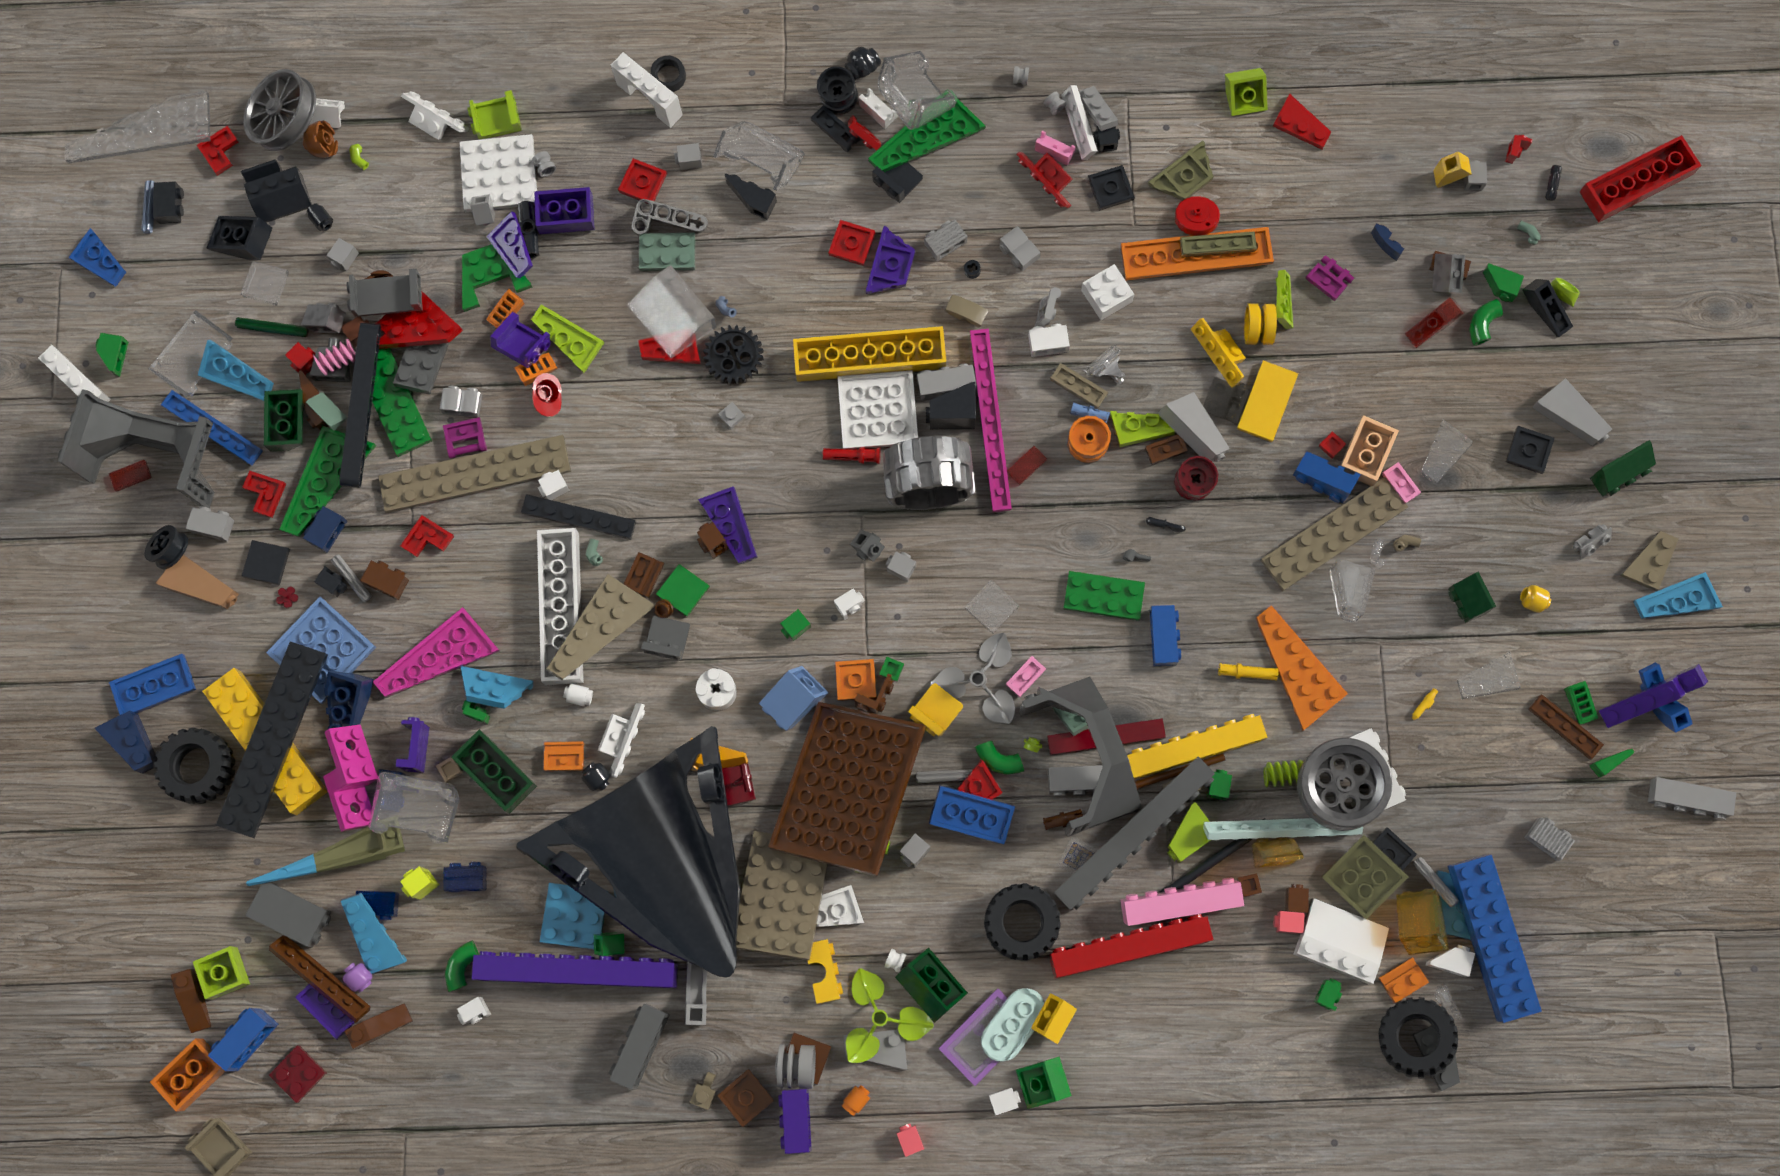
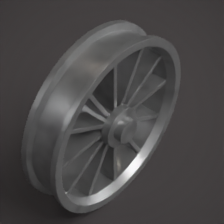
[243,69,316,151]

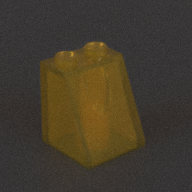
[1396,889,1449,955]

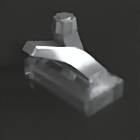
[1084,345,1125,385]

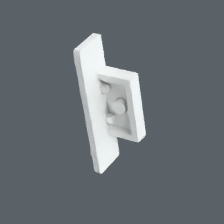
[401,91,469,140]
[598,703,645,778]

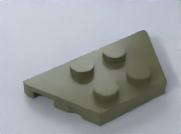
[1148,140,1214,200]

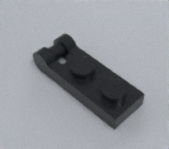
[811,105,860,153]

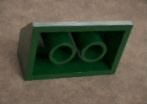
[263,389,303,452]
[1590,440,1656,497]
[895,948,968,1023]

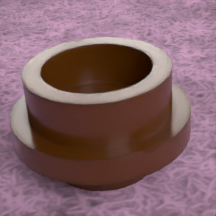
[655,599,673,618]

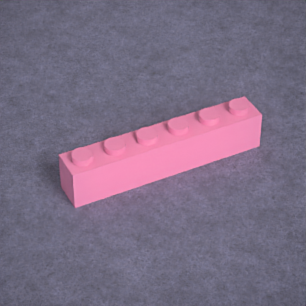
[1120,878,1244,926]

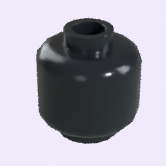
[581,762,611,791]

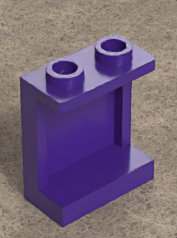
[490,312,551,368]
[396,717,430,773]

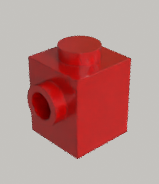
[285,342,316,375]

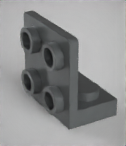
[641,616,690,661]

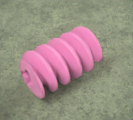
[313,339,356,376]

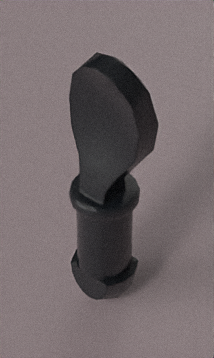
[1146,517,1186,532]

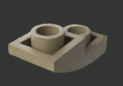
[944,295,988,328]

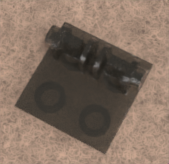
[1203,377,1250,424]

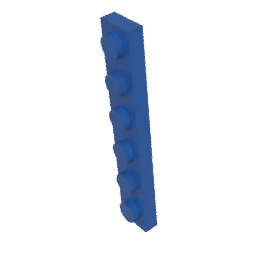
[161,390,263,466]

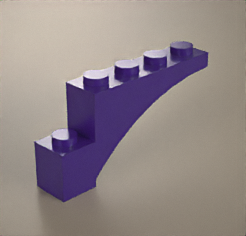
[1599,664,1708,728]

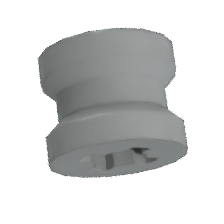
[1013,66,1029,86]
[1043,91,1066,115]

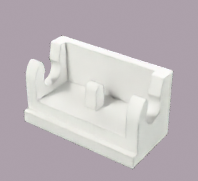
[859,88,898,129]

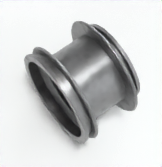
[1297,738,1392,831]

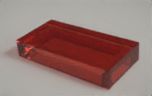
[1007,446,1047,485]
[109,460,152,492]

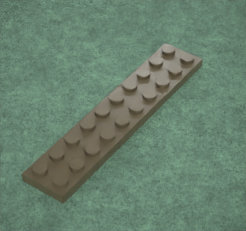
[378,435,571,513]

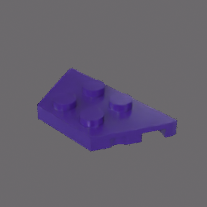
[866,226,915,294]

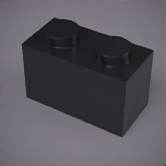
[153,181,184,224]

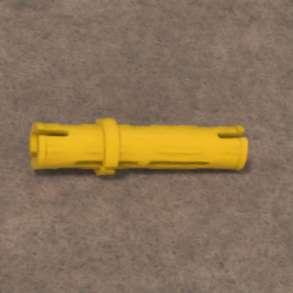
[1218,663,1278,681]

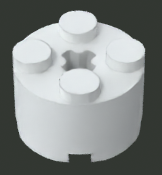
[696,668,737,711]

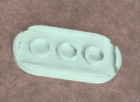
[981,988,1044,1061]

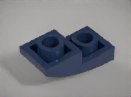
[1371,223,1404,261]

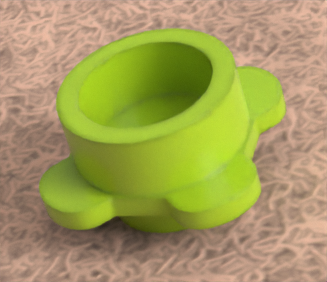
[1024,737,1043,753]

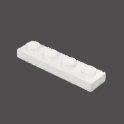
[1061,85,1097,160]

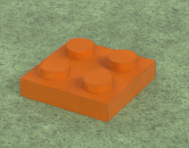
[835,659,877,701]

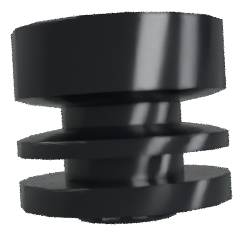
[817,66,858,115]

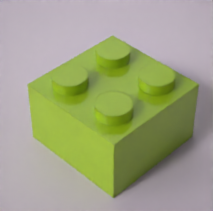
[193,946,250,1000]

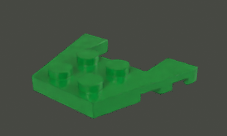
[462,244,533,312]

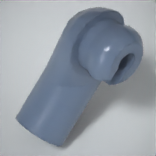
[716,296,737,317]

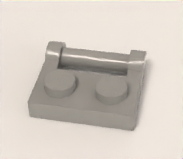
[1035,287,1061,327]

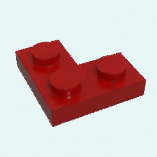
[197,125,239,176]
[242,470,286,518]
[400,515,454,557]

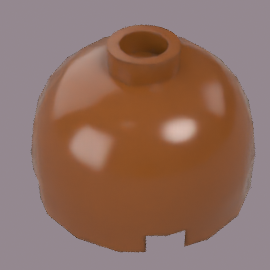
[303,120,338,158]

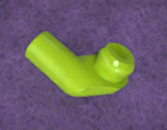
[349,144,369,170]

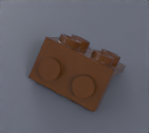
[854,673,894,714]

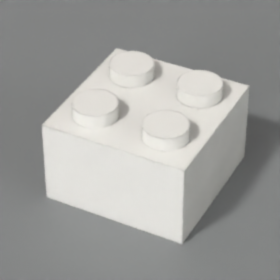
[1081,264,1134,320]

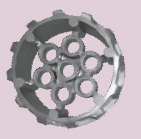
[883,436,975,510]

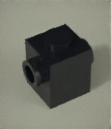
[1093,125,1120,153]

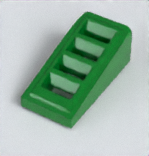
[1564,681,1598,725]
[1589,749,1635,778]

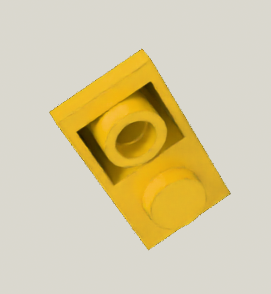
[1433,152,1472,188]

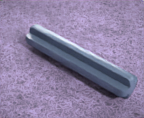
[141,181,155,233]

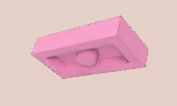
[1382,462,1421,504]
[1006,656,1046,698]

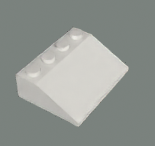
[1293,898,1389,984]

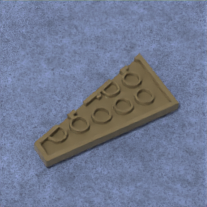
[546,574,655,680]

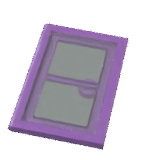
[938,988,1007,1086]

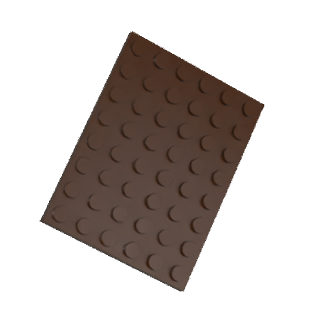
[768,702,926,876]

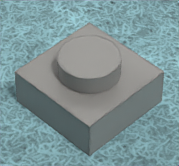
[718,402,745,429]

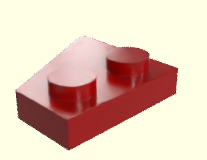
[848,115,881,151]

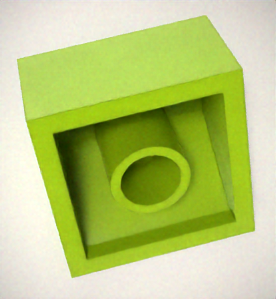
[1225,68,1268,116]

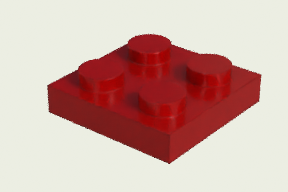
[618,158,667,204]
[828,220,875,266]

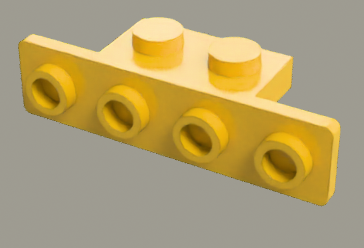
[1191,318,1246,388]

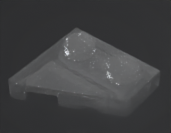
[1434,983,1463,1022]

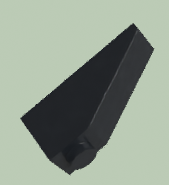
[1522,279,1573,337]

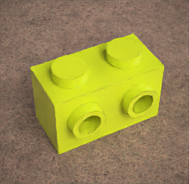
[400,866,440,900]

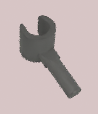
[1123,549,1151,562]

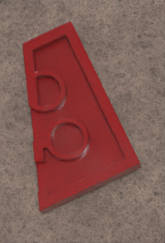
[638,328,701,364]

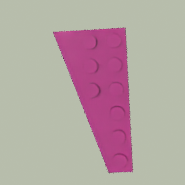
[373,607,500,697]

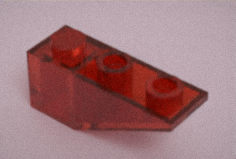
[1405,297,1465,348]

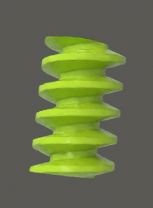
[1263,760,1303,787]

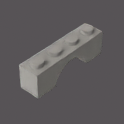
[685,962,707,1026]

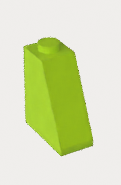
[1167,802,1210,863]

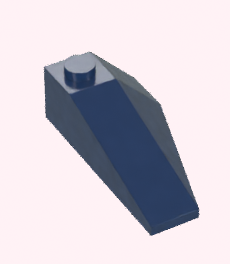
[324,671,374,751]

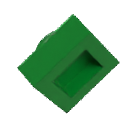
[879,657,904,682]

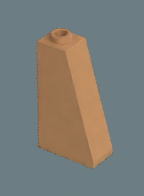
[156,555,239,609]

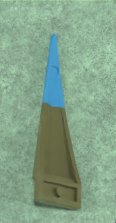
[246,816,405,886]

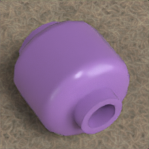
[342,963,373,993]

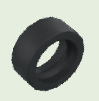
[651,55,686,92]

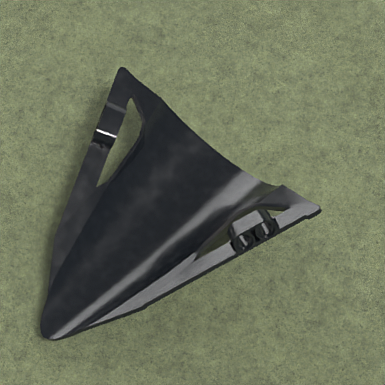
[516,726,740,978]

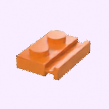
[544,741,584,771]
[1378,957,1429,1003]

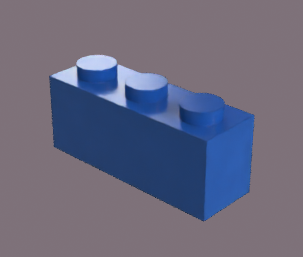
[1149,605,1181,666]

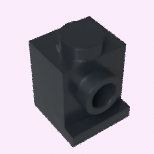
[314,566,347,597]

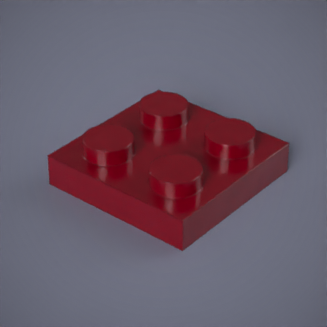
[269,1045,327,1103]

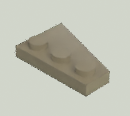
[1620,531,1679,591]

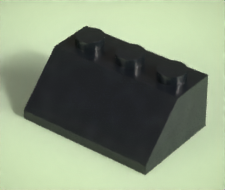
[244,166,312,223]

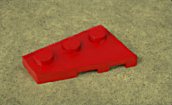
[1273,94,1331,150]
[956,759,1003,800]

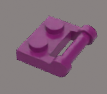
[443,417,487,459]

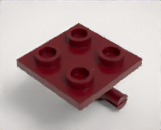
[722,763,756,806]

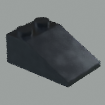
[206,216,273,260]

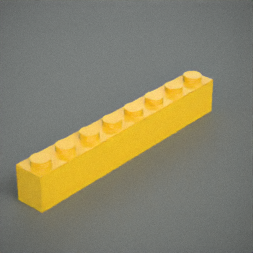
[1127,714,1268,780]

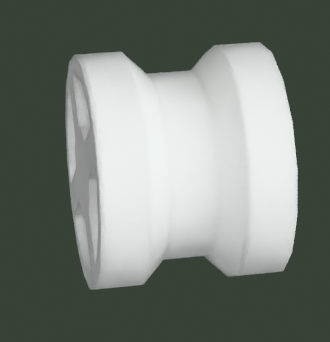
[884,949,906,973]

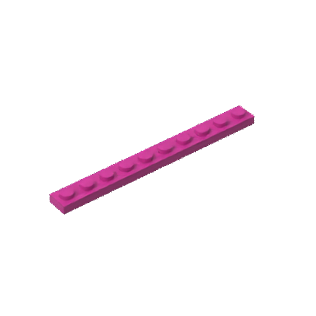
[970,329,1012,512]

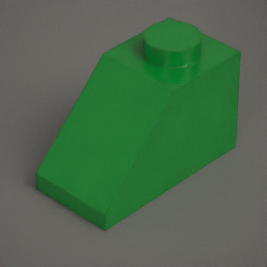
[1483,263,1524,302]
[96,333,129,377]

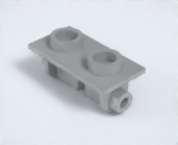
[1572,524,1612,560]

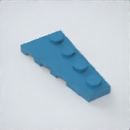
[198,340,274,401]
[1633,572,1723,619]
[341,893,407,974]

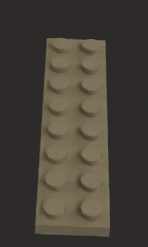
[1260,477,1408,591]

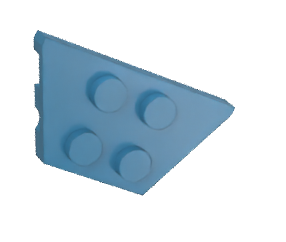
[461,666,533,709]

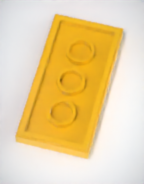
[1237,360,1299,442]

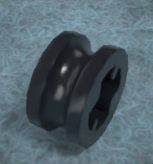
[964,260,981,279]

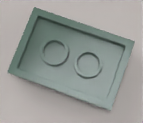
[639,233,695,271]

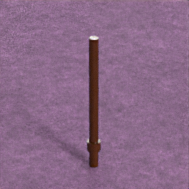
[1134,753,1226,791]

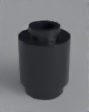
[306,203,333,231]

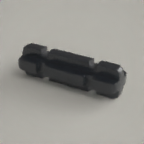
[1545,165,1562,201]

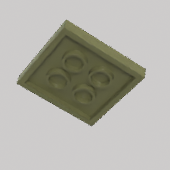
[1322,834,1408,919]

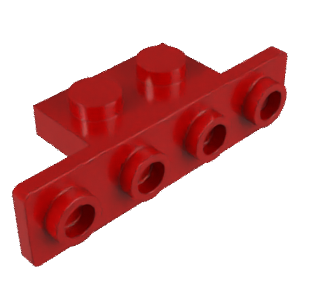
[1017,152,1073,208]

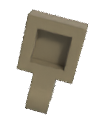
[690,1072,716,1110]

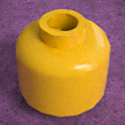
[1520,585,1551,613]

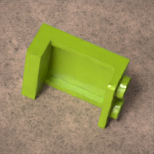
[467,90,522,140]

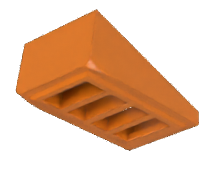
[486,289,524,328]
[514,352,558,387]

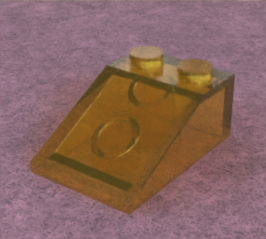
[1251,837,1304,868]

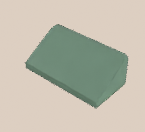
[306,392,348,431]

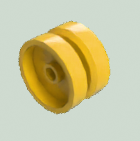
[1244,303,1277,345]

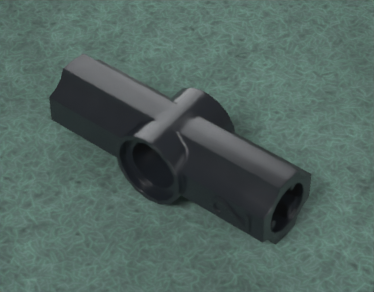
[518,200,540,259]

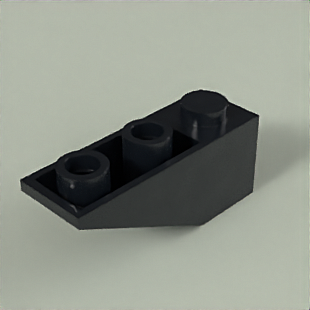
[725,173,777,220]

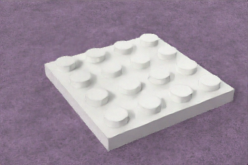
[460,134,537,213]
[838,370,918,450]

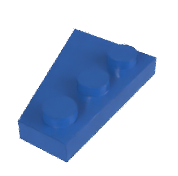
[69,228,126,287]

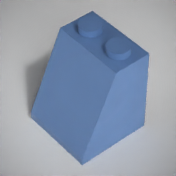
[759,666,829,731]

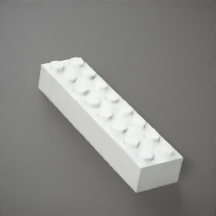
[537,528,584,685]

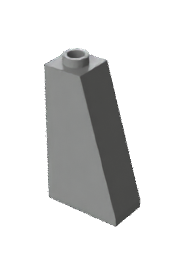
[1533,378,1612,446]
[1158,392,1230,462]

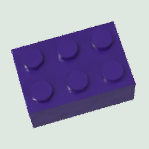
[534,187,595,234]
[778,1089,812,1154]

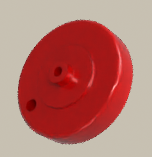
[1175,196,1220,236]

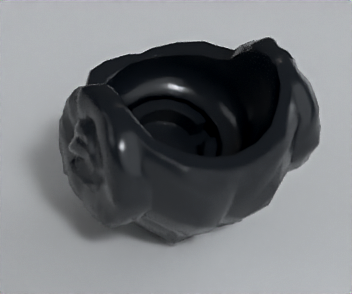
[845,47,881,81]

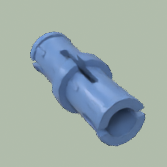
[1070,402,1110,424]

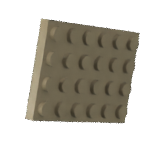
[736,831,828,961]

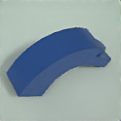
[1639,662,1693,733]

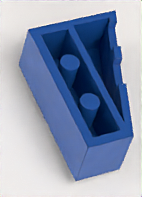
[1293,452,1361,503]

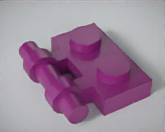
[1305,255,1354,301]

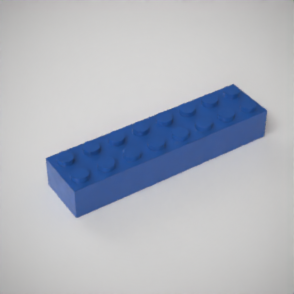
[1447,855,1542,1023]

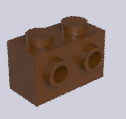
[697,522,729,559]
[360,560,409,600]

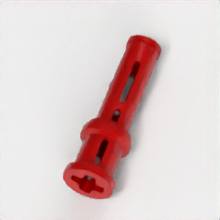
[823,447,881,464]

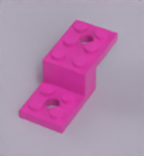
[323,725,378,832]

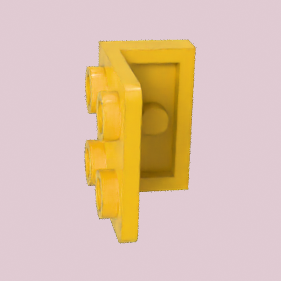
[908,683,963,736]

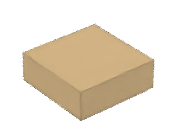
[436,756,463,783]

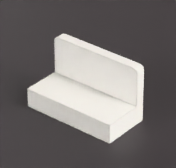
[309,98,345,128]

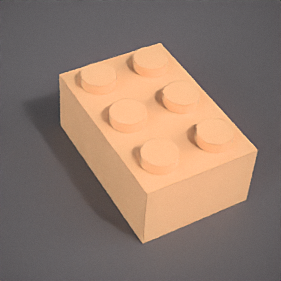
[1340,415,1399,486]

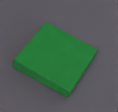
[656,564,710,617]

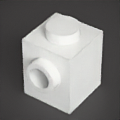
[538,470,570,500]

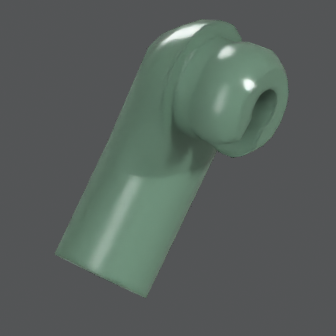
[1517,221,1541,245]
[585,539,603,566]

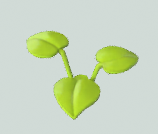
[846,968,934,1063]

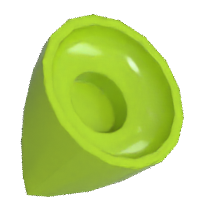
[1551,277,1580,307]

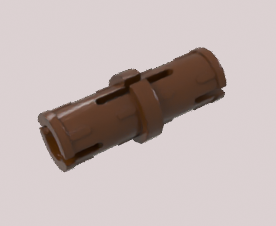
[1043,809,1083,830]

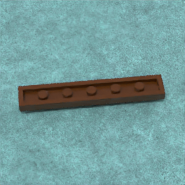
[269,935,371,1023]

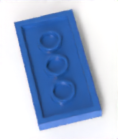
[109,654,196,715]
[929,785,1015,844]

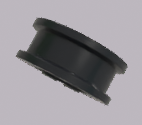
[144,525,188,570]

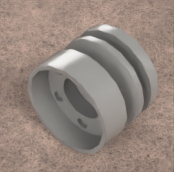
[775,1044,816,1089]

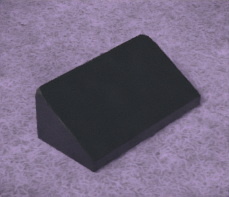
[241,159,282,183]

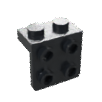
[872,162,923,203]

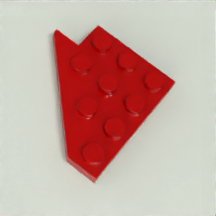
[376,291,463,349]

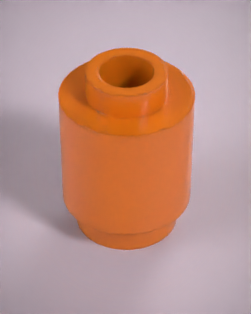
[842,1085,871,1116]

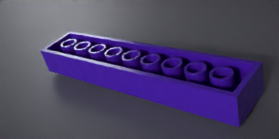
[472,951,679,988]

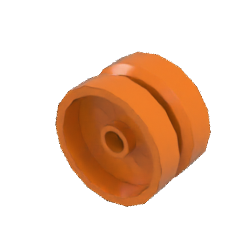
[1067,416,1111,463]

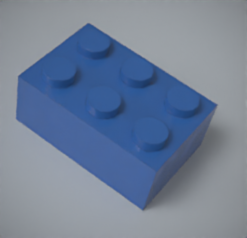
[208,1008,279,1071]

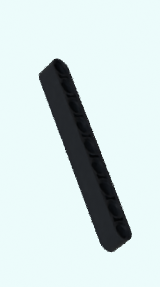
[340,323,381,488]

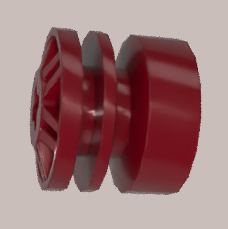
[1174,456,1219,501]

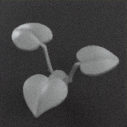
[931,633,1015,724]

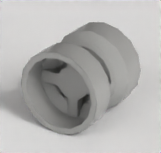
[532,151,557,177]

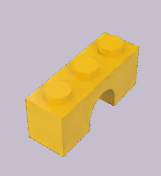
[807,939,843,1004]

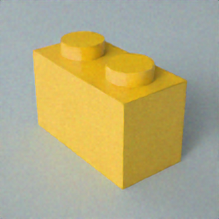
[1031,993,1077,1044]

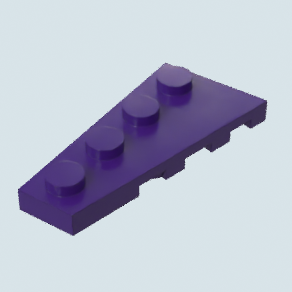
[698,486,758,564]

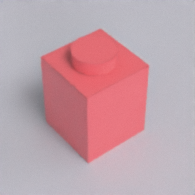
[1273,911,1304,934]
[896,1123,924,1157]

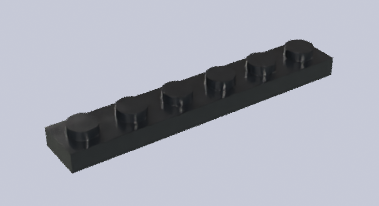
[521,494,636,540]

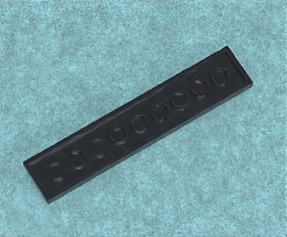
[216,641,328,839]

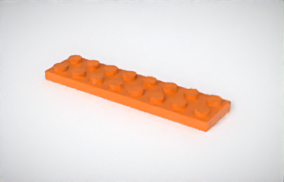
[1121,227,1274,281]

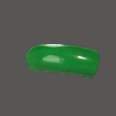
[1469,299,1503,346]
[975,741,1024,775]
[445,940,479,992]

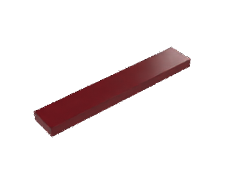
[1047,718,1166,755]

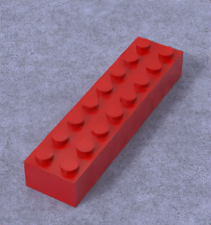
[1049,914,1214,979]

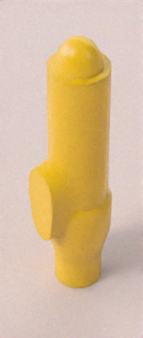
[1412,688,1438,720]

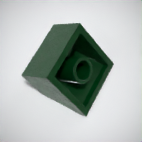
[1448,571,1496,623]

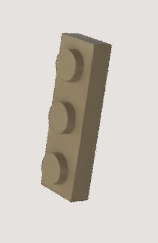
[1050,363,1108,409]

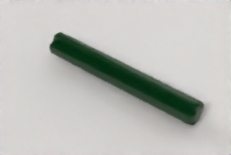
[235,317,309,337]

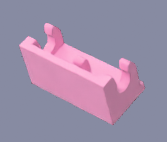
[1035,131,1076,166]

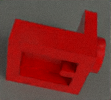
[1505,135,1533,164]

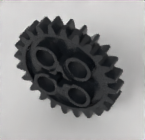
[703,325,764,385]

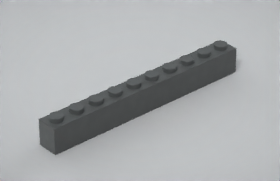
[1054,756,1215,910]

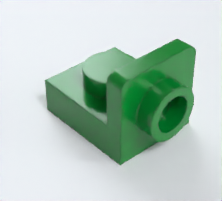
[462,700,490,724]

